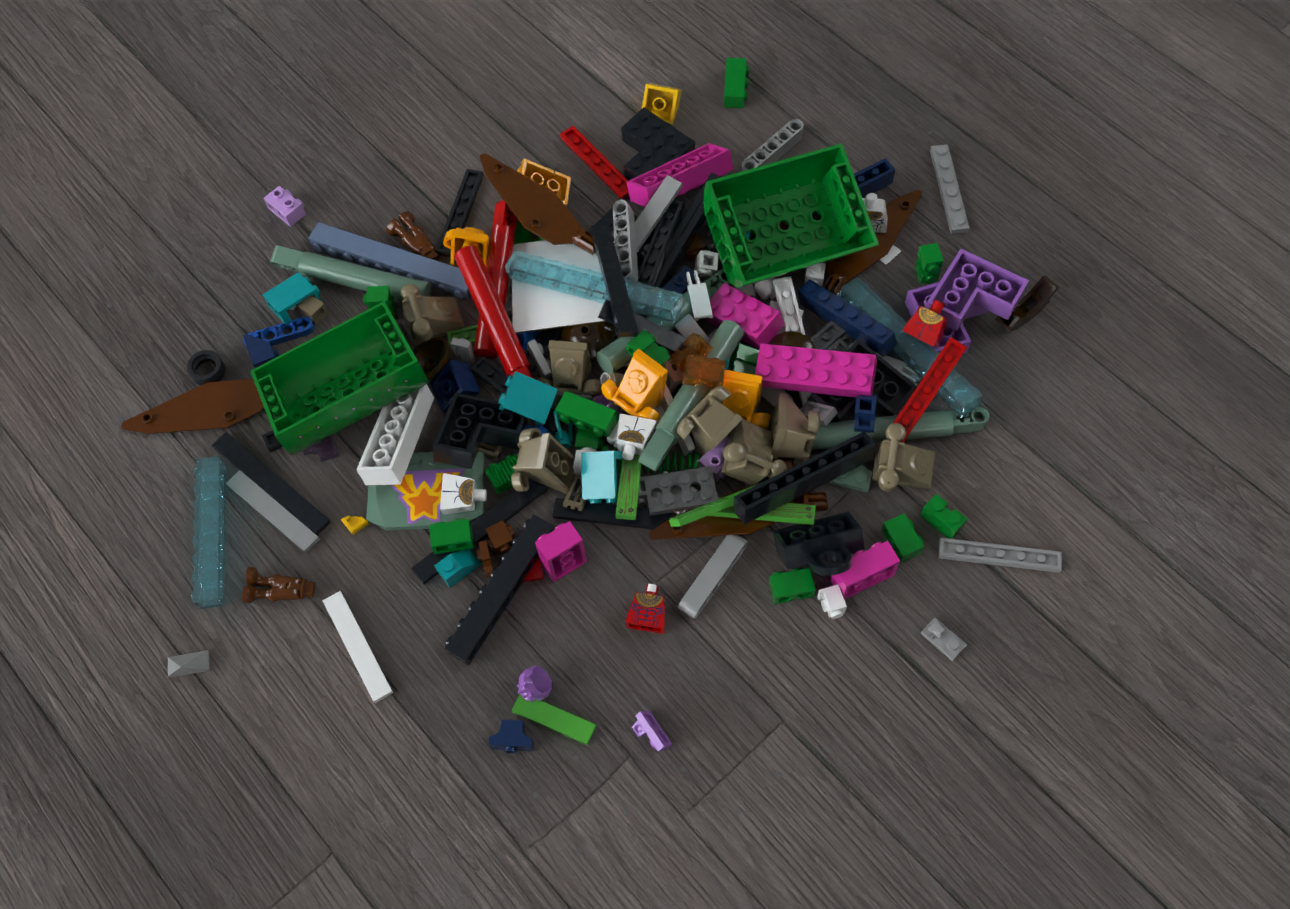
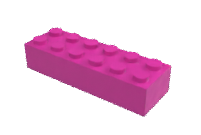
[627,143,733,207]
[755,343,877,397]

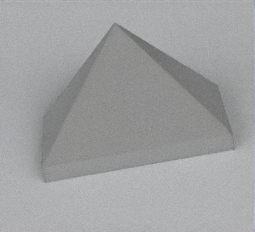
[168,650,210,678]

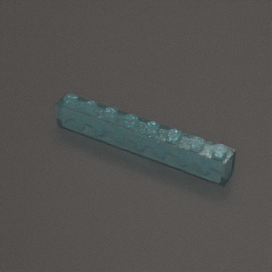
[191,456,226,609]

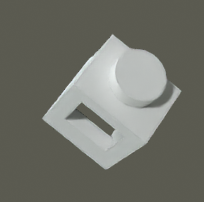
[817,585,847,619]

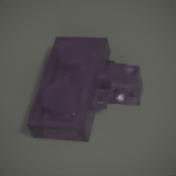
[302,434,339,462]

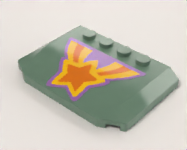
[366,451,485,531]

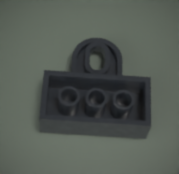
[773,511,865,576]

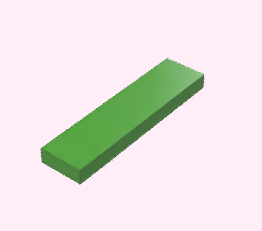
[512,694,596,746]

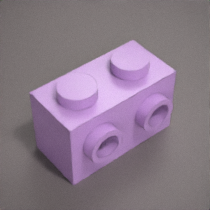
[264,186,306,227]
[698,437,730,482]

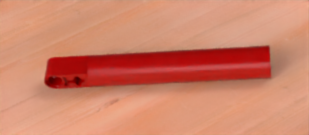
[473,200,517,359]
[454,245,534,379]

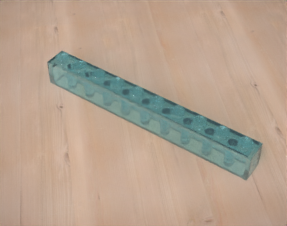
[505,250,684,323]
[840,277,983,418]

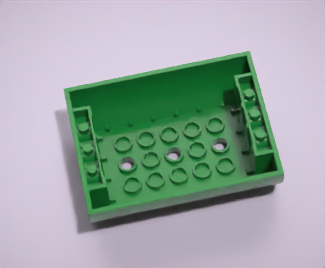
[704,143,879,288]
[250,301,429,456]

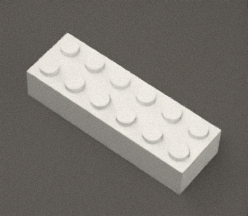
[356,384,434,485]

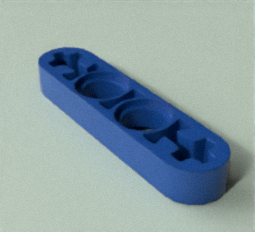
[243,317,315,347]

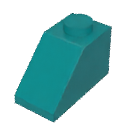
[435,549,482,588]

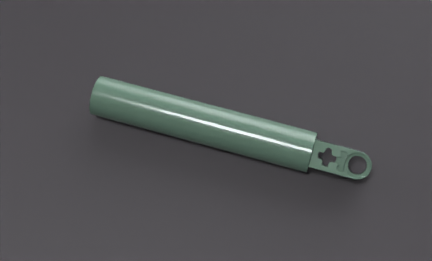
[270,245,432,301]
[596,269,731,374]
[638,320,744,472]
[812,407,989,450]

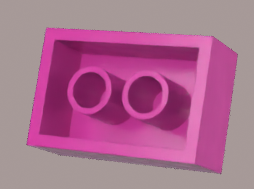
[535,521,587,583]
[830,541,900,600]

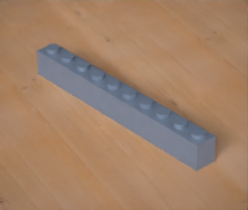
[308,222,471,300]

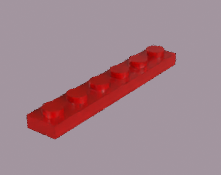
[560,126,629,200]
[893,337,967,443]

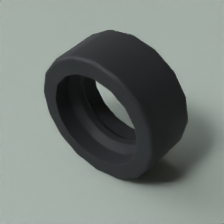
[187,350,226,385]

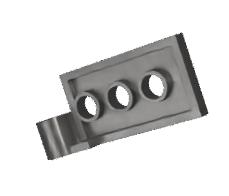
[638,466,718,516]

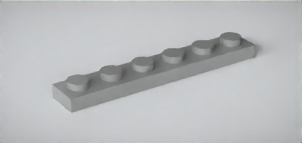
[930,144,969,234]

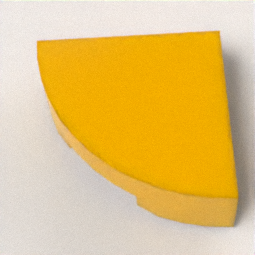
[341,516,369,535]

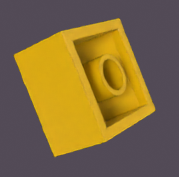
[642,83,682,124]

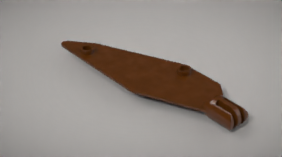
[480,154,596,255]
[823,190,922,296]
[121,379,264,434]
[649,486,828,540]

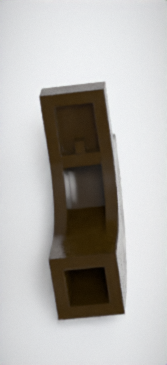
[995,275,1059,332]

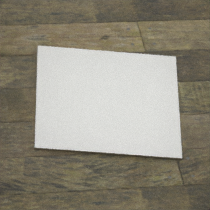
[512,231,615,333]

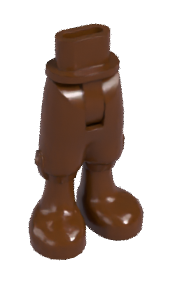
[386,211,440,260]
[242,567,315,603]

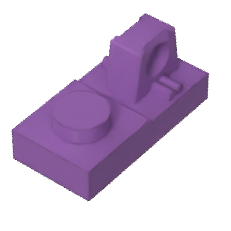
[632,711,673,752]

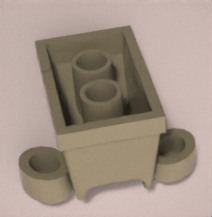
[401,284,465,345]
[537,340,601,398]
[677,386,743,455]
[770,393,821,467]
[721,419,787,486]
[871,423,936,492]
[511,428,575,494]

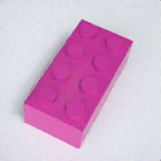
[706,283,785,349]

